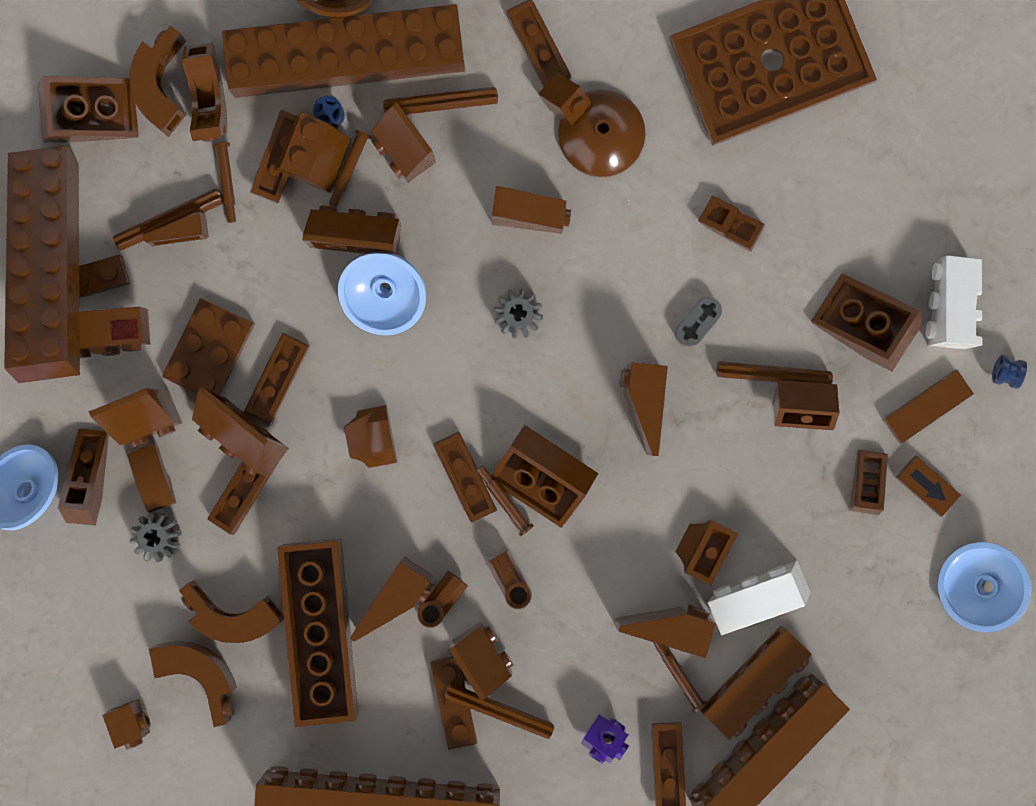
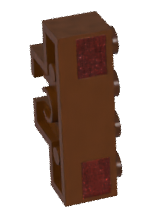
[80,306,151,358]

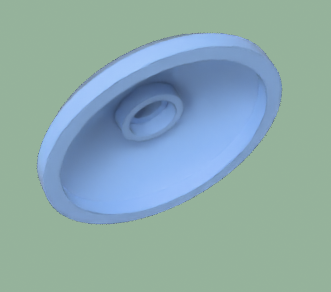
[338,251,427,335]
[0,444,58,530]
[938,542,1032,632]

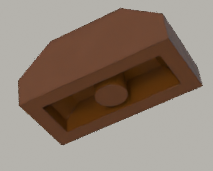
[344,405,398,468]
[675,519,738,586]

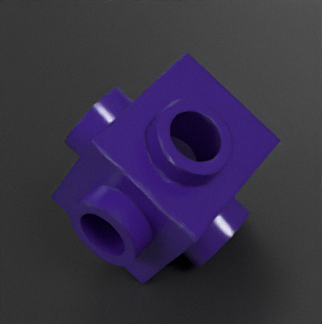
[581,714,629,764]

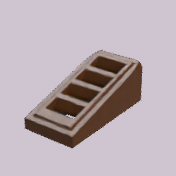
[143,211,209,246]
[850,450,888,515]

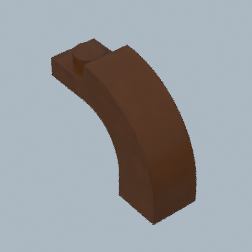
[130,25,186,137]
[182,42,227,142]
[179,580,284,643]
[149,641,237,727]

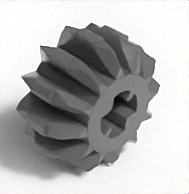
[493,289,543,339]
[129,512,182,562]

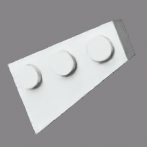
[926,255,982,349]
[708,560,810,635]

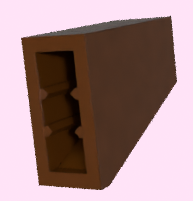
[492,186,571,234]

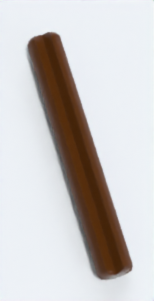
[383,87,498,115]
[113,189,223,250]
[716,361,833,384]
[444,683,554,739]

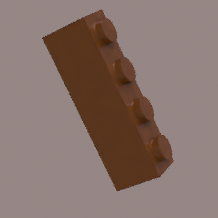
[700,625,812,740]

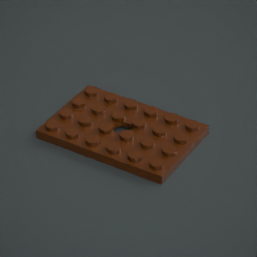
[669,0,877,146]

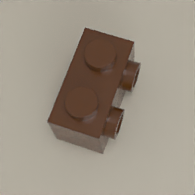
[773,380,840,430]

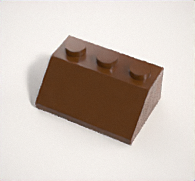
[302,205,401,255]
[192,387,289,476]
[491,425,599,528]

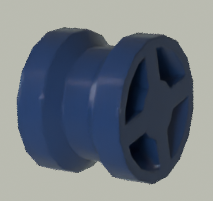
[313,96,345,129]
[992,355,1027,389]

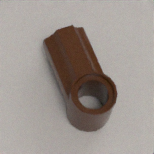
[486,550,532,609]
[417,570,468,628]

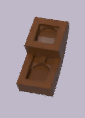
[698,195,765,252]
[127,444,177,513]

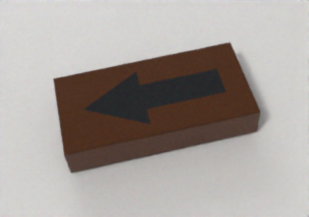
[895,456,961,517]

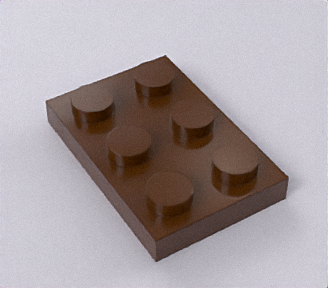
[162,298,255,395]

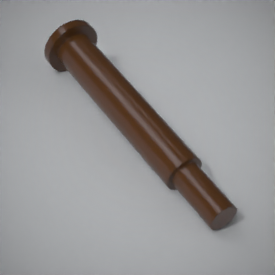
[328,129,372,207]
[212,142,236,223]
[476,465,534,536]
[653,642,708,713]

